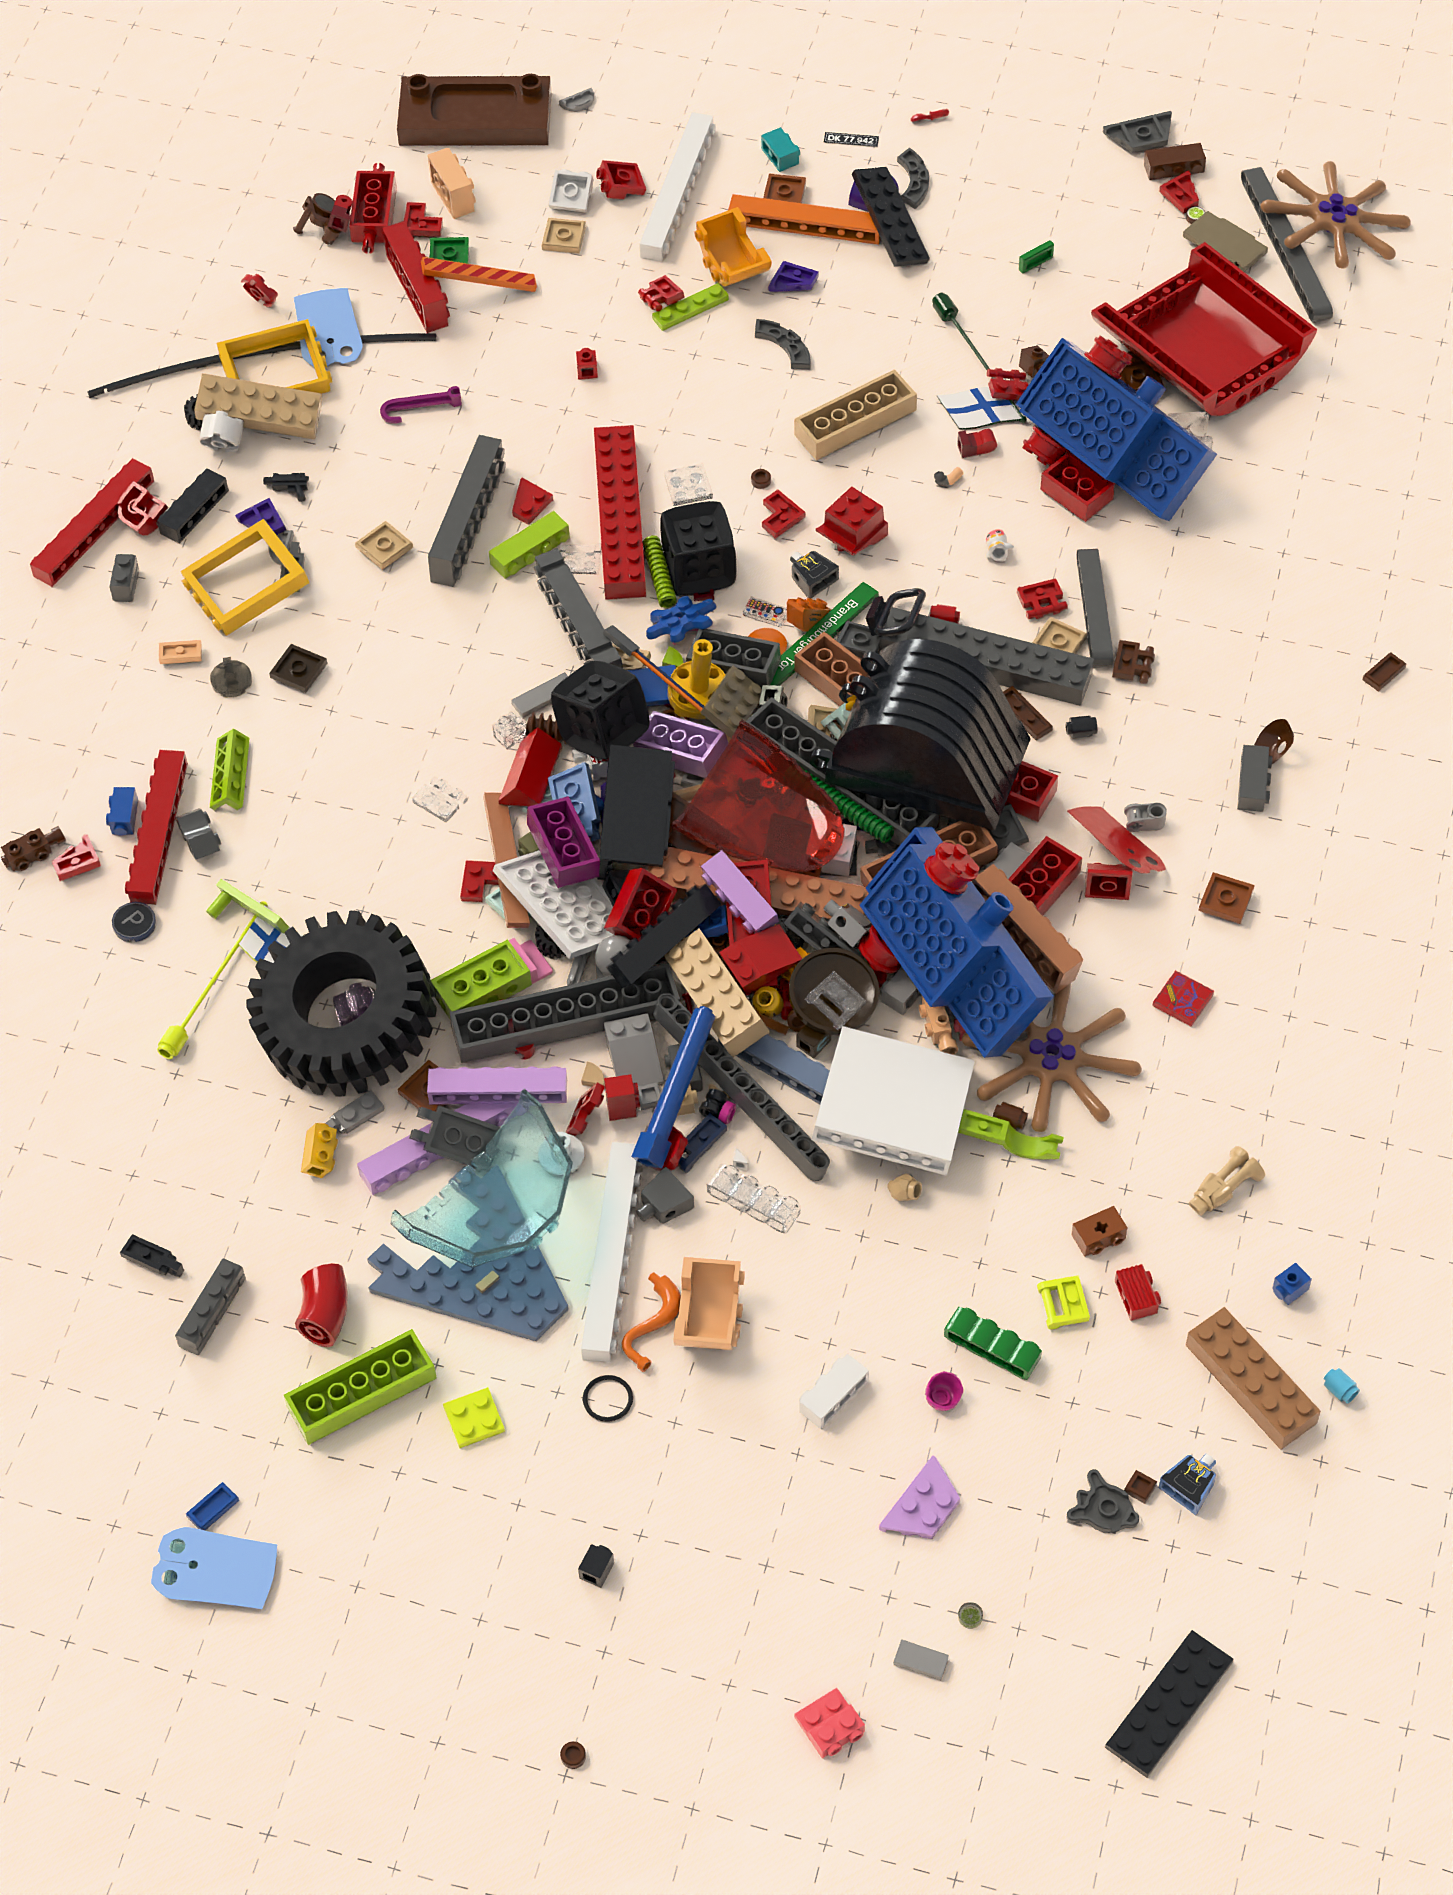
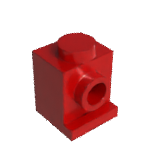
[576,348,598,380]

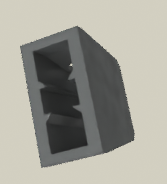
[636,1167,695,1224]

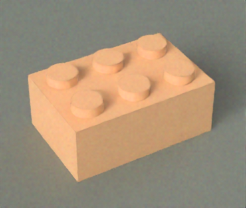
[428,148,476,219]

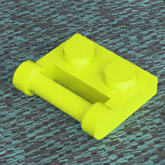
[1037,1275,1090,1330]

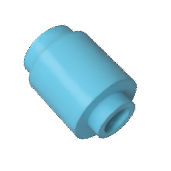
[1323,1368,1360,1404]

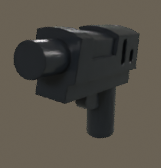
[263,473,309,502]

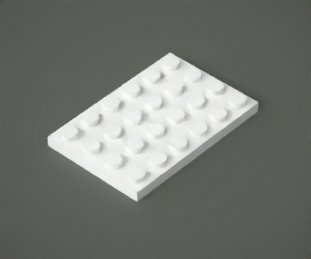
[493,850,613,959]

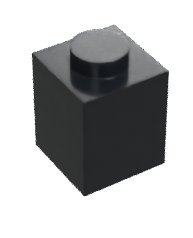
[578,1544,614,1588]

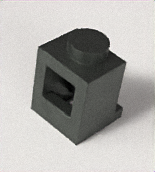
[759,685,788,707]

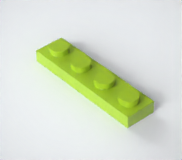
[652,283,729,331]

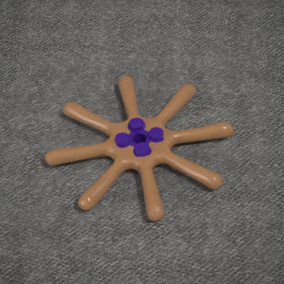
[1260,161,1411,269]
[962,984,1142,1132]

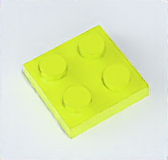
[443,1387,505,1449]

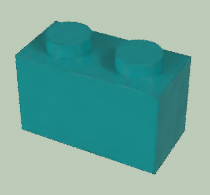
[761,127,801,172]

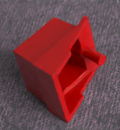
[815,486,888,556]

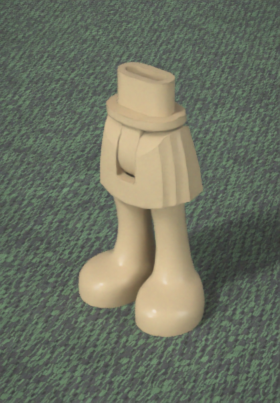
[1188,1146,1265,1216]

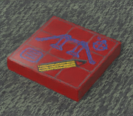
[1152,970,1214,1027]

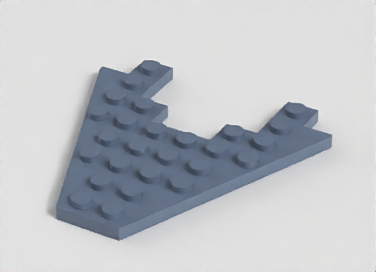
[367,1165,569,1342]

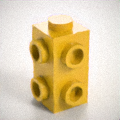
[301,1123,338,1178]

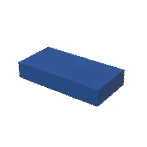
[185,1481,239,1530]

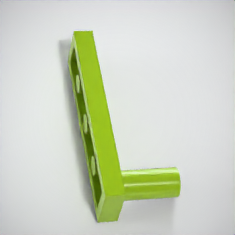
[206,879,290,934]

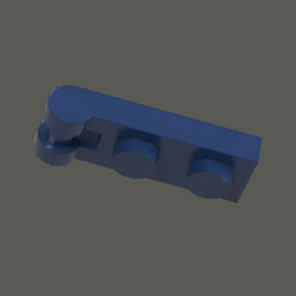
[678,1113,727,1173]

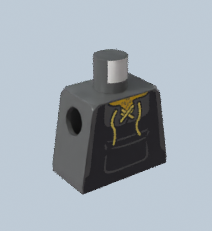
[790,551,839,598]

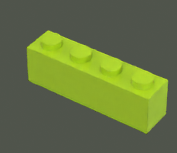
[489,511,570,579]

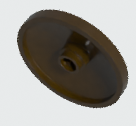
[788,948,879,1035]

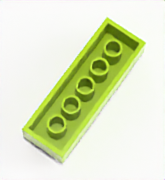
[283,1329,437,1445]

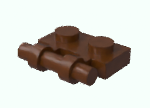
[1112,640,1155,684]

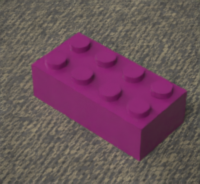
[527,796,600,888]

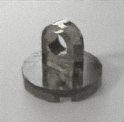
[210,657,252,697]

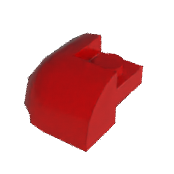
[117,481,168,536]

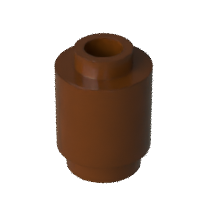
[993,1102,1028,1130]

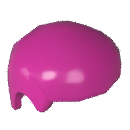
[925,1371,963,1411]

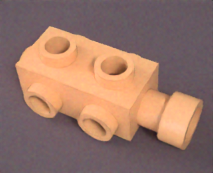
[919,996,958,1055]

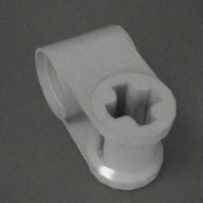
[1124,802,1167,832]

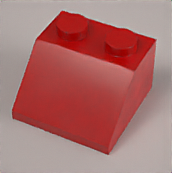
[1085,863,1133,900]

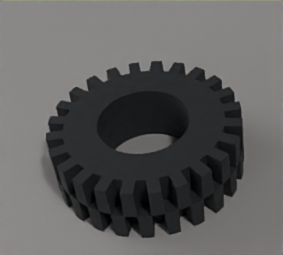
[246,910,437,1097]

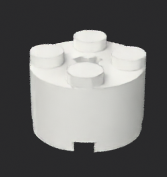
[199,411,244,453]

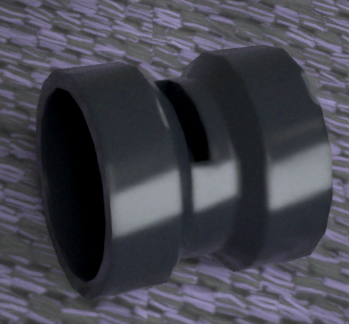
[699,1089,729,1119]

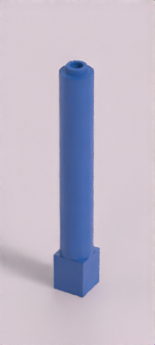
[631,1006,715,1168]

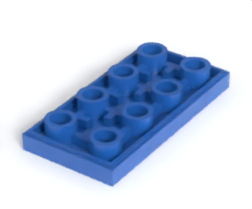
[627,665,676,706]

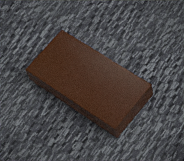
[1362,652,1407,692]

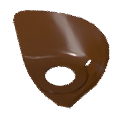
[1254,719,1295,764]

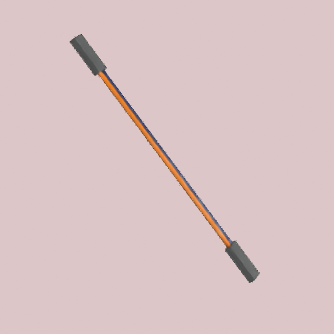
[603,625,807,799]

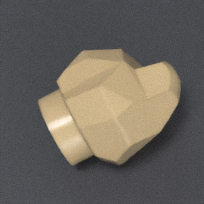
[887,1173,922,1201]

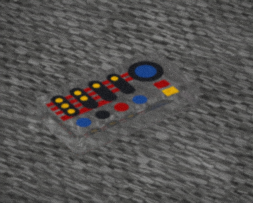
[743,596,787,628]

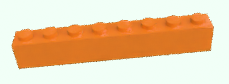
[728,194,880,245]

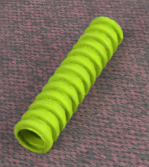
[643,535,677,608]

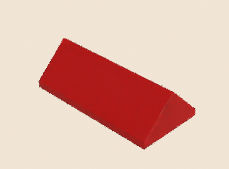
[498,727,562,807]

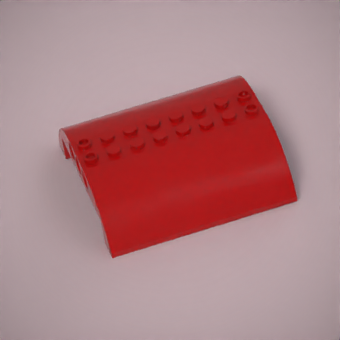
[1091,242,1317,416]

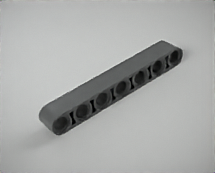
[1076,548,1114,666]

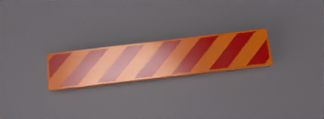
[421,257,537,292]

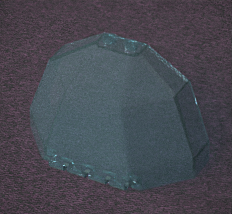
[390,1088,573,1268]

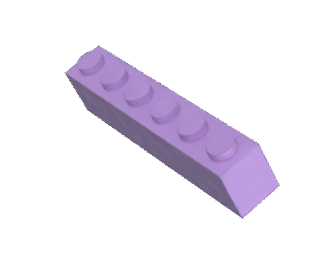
[427,1066,568,1104]

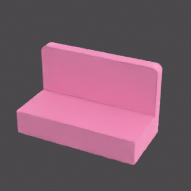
[509,938,553,984]

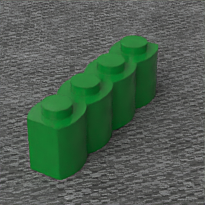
[944,1306,1042,1380]

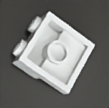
[548,169,594,213]

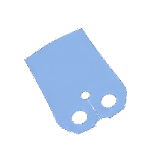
[293,288,363,367]
[151,1527,278,1609]

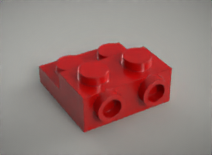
[596,160,647,199]

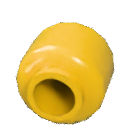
[752,986,784,1018]

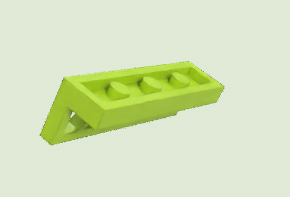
[209,728,250,810]

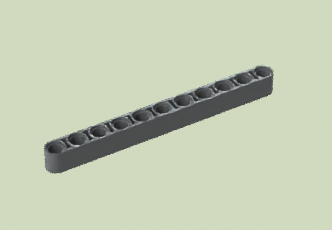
[1241,167,1333,323]
[653,994,830,1181]

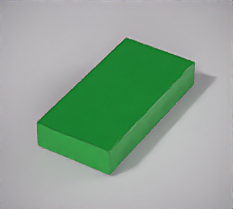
[1018,240,1054,274]

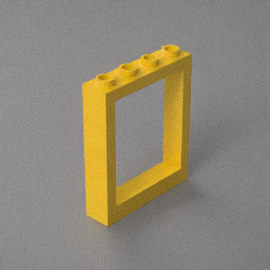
[216,319,333,394]
[180,519,310,636]

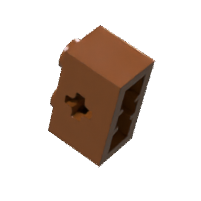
[1071,1206,1128,1257]

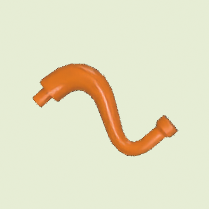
[622,1272,681,1372]

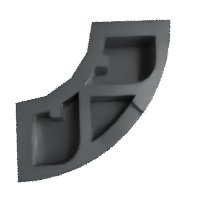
[175,808,221,860]

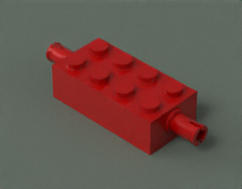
[349,163,397,254]

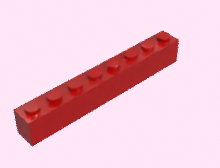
[30,458,154,587]
[125,749,188,905]

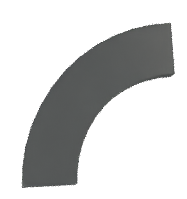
[897,147,929,209]
[755,319,811,370]

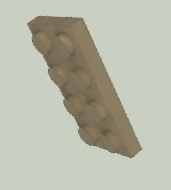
[700,665,762,740]

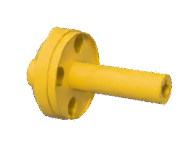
[667,639,725,719]

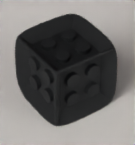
[660,501,737,595]
[551,661,650,759]

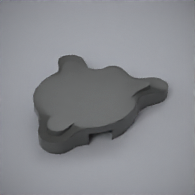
[1066,1469,1139,1533]

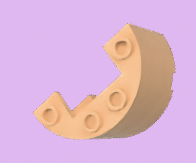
[673,1257,745,1350]

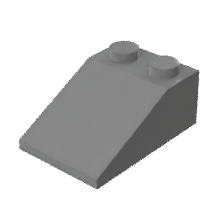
[604,1013,664,1087]

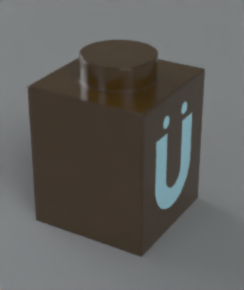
[796,1025,831,1059]

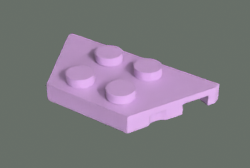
[879,1455,960,1539]

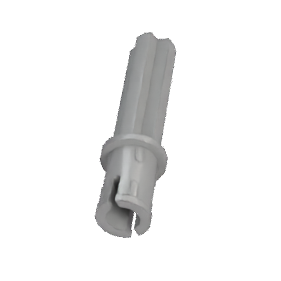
[567,951,592,985]

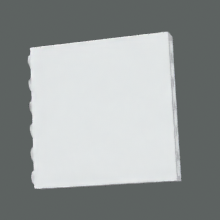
[811,1026,975,1176]

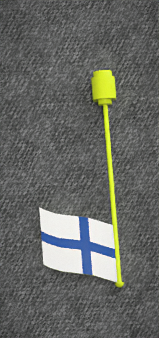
[157,901,303,1059]

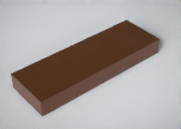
[1003,686,1053,741]

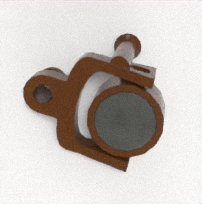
[293,193,341,245]

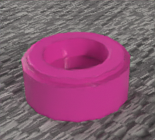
[718,1101,737,1125]

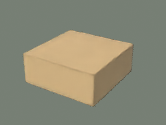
[475,1270,499,1293]

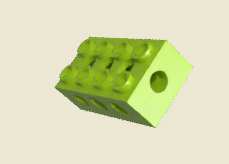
[431,939,532,1019]

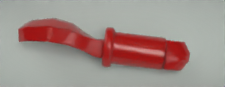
[910,108,950,122]

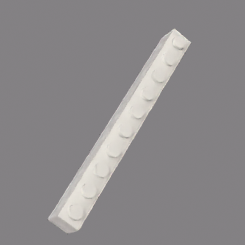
[639,112,716,262]
[581,1142,643,1362]

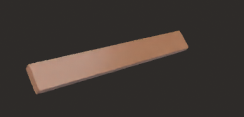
[483,792,530,928]

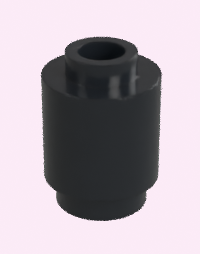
[1065,715,1098,739]

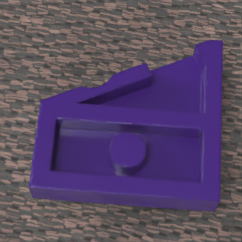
[768,261,819,292]
[235,497,287,535]

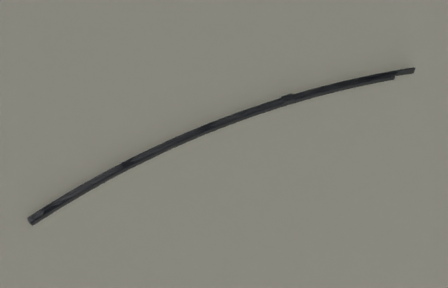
[87,333,437,398]

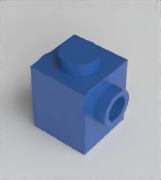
[1272,1262,1312,1305]

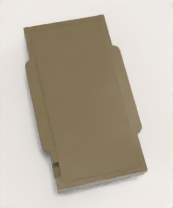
[1183,211,1268,272]

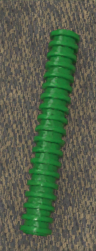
[785,763,894,843]

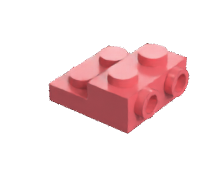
[794,1688,865,1758]

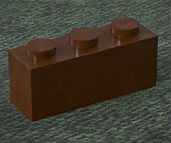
[1144,142,1206,180]

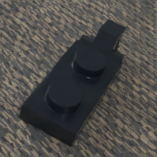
[120,1234,185,1278]

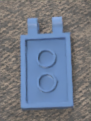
[548,762,601,842]

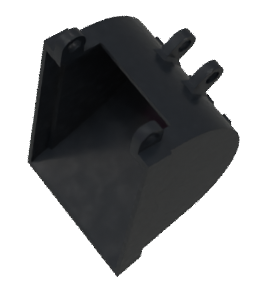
[810,639,1031,831]

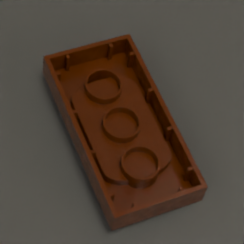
[397,73,552,146]

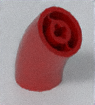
[295,1263,348,1347]

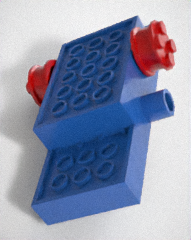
[1016,335,1217,522]
[858,827,1054,1058]

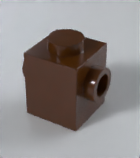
[1019,345,1049,377]

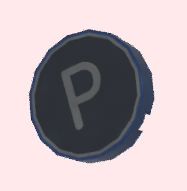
[111,902,156,942]

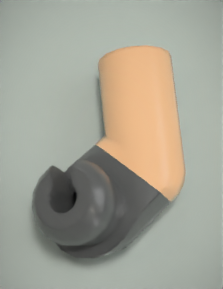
[934,467,964,485]

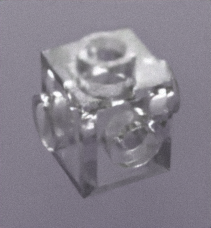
[492,711,526,750]

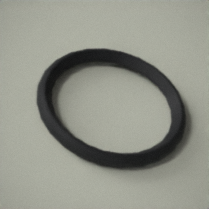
[582,1375,633,1422]

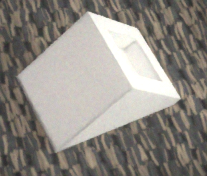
[733,1147,748,1170]

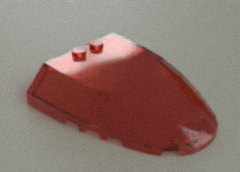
[671,719,845,872]

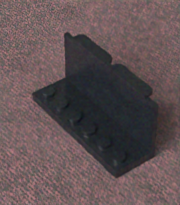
[597,745,675,880]

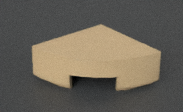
[581,1061,604,1086]

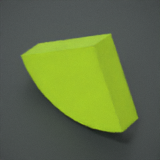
[662,646,683,668]

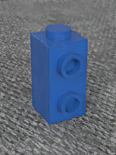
[106,787,138,836]

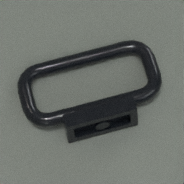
[865,588,926,637]

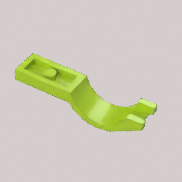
[958,1109,1064,1159]

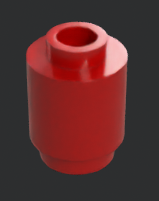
[930,604,960,624]

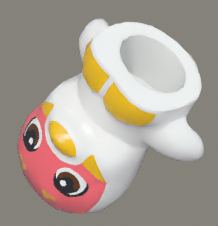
[986,529,1014,562]

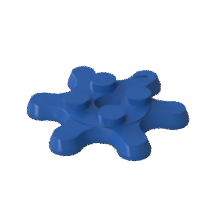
[646,596,717,643]

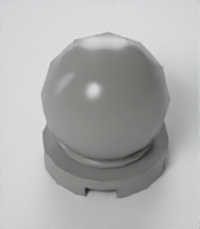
[595,935,630,979]

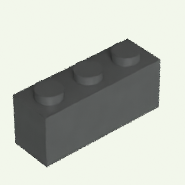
[1237,744,1273,812]

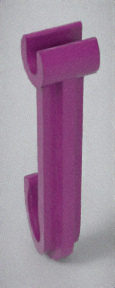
[380,386,462,423]

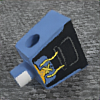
[1158,1453,1216,1515]

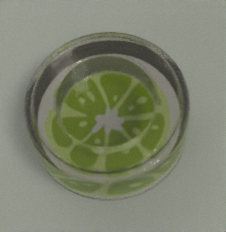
[958,1602,983,1629]

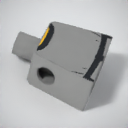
[823,899,872,947]

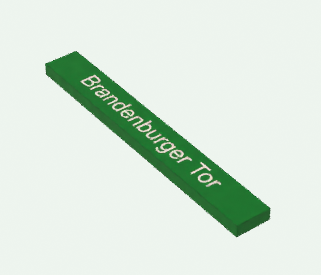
[771,582,879,686]

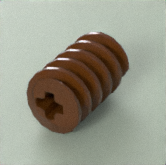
[525,711,568,745]

